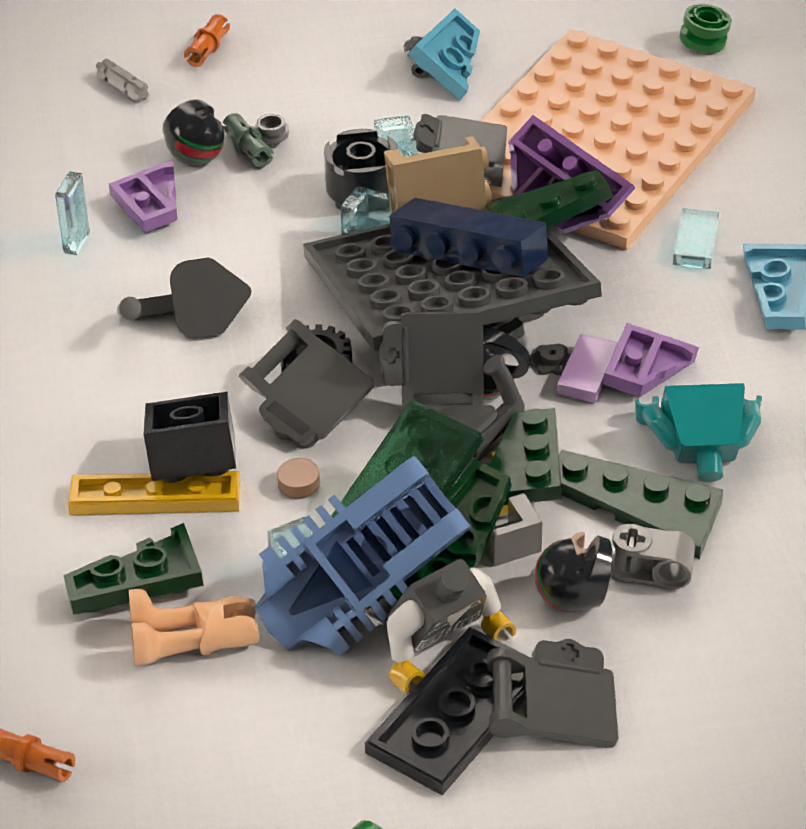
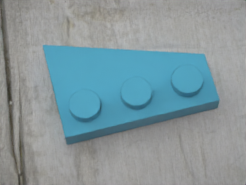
[408,8,480,101]
[743,244,806,330]

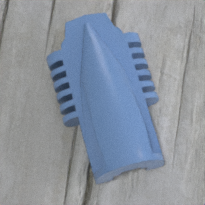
[254,456,471,657]

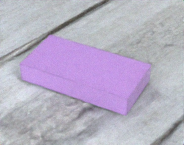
[557,334,618,403]

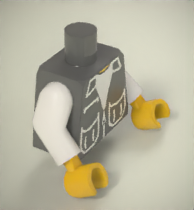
[385,559,516,694]

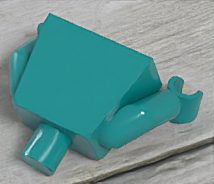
[635,383,762,482]

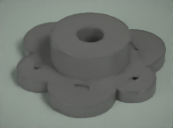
[530,344,571,375]

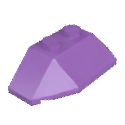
[508,115,636,234]

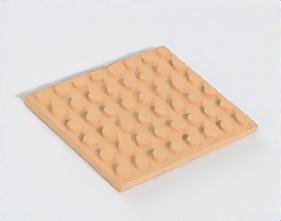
[481,29,755,250]

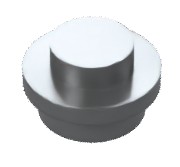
[254,114,289,146]

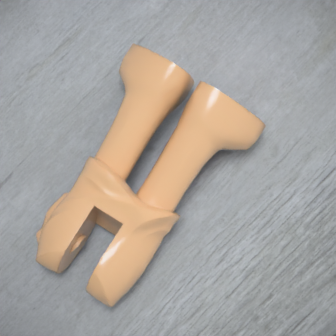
[129,589,260,666]

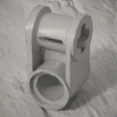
[611,524,695,589]

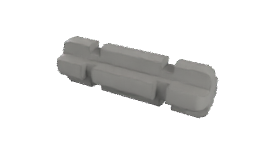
[96,58,149,102]

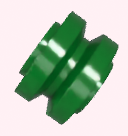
[679,4,732,53]

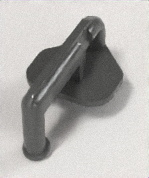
[117,258,251,338]
[416,355,525,479]

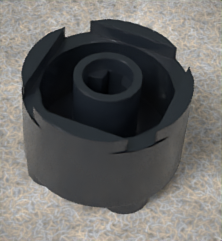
[324,129,398,211]

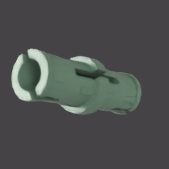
[223,113,274,167]

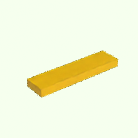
[68,471,241,515]

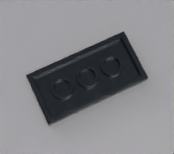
[365,627,529,796]

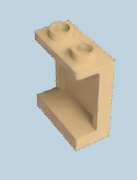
[384,136,492,214]

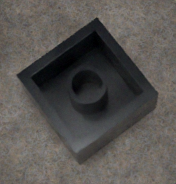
[143,391,236,483]

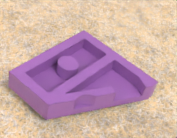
[109,160,177,233]
[602,323,699,397]

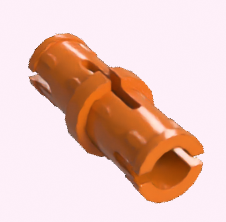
[184,14,230,67]
[0,728,75,782]

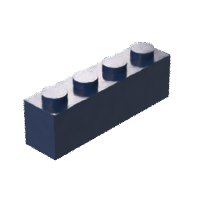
[389,198,548,277]

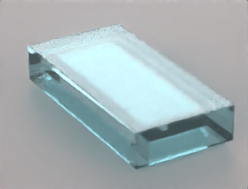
[55,171,90,255]
[673,208,720,269]

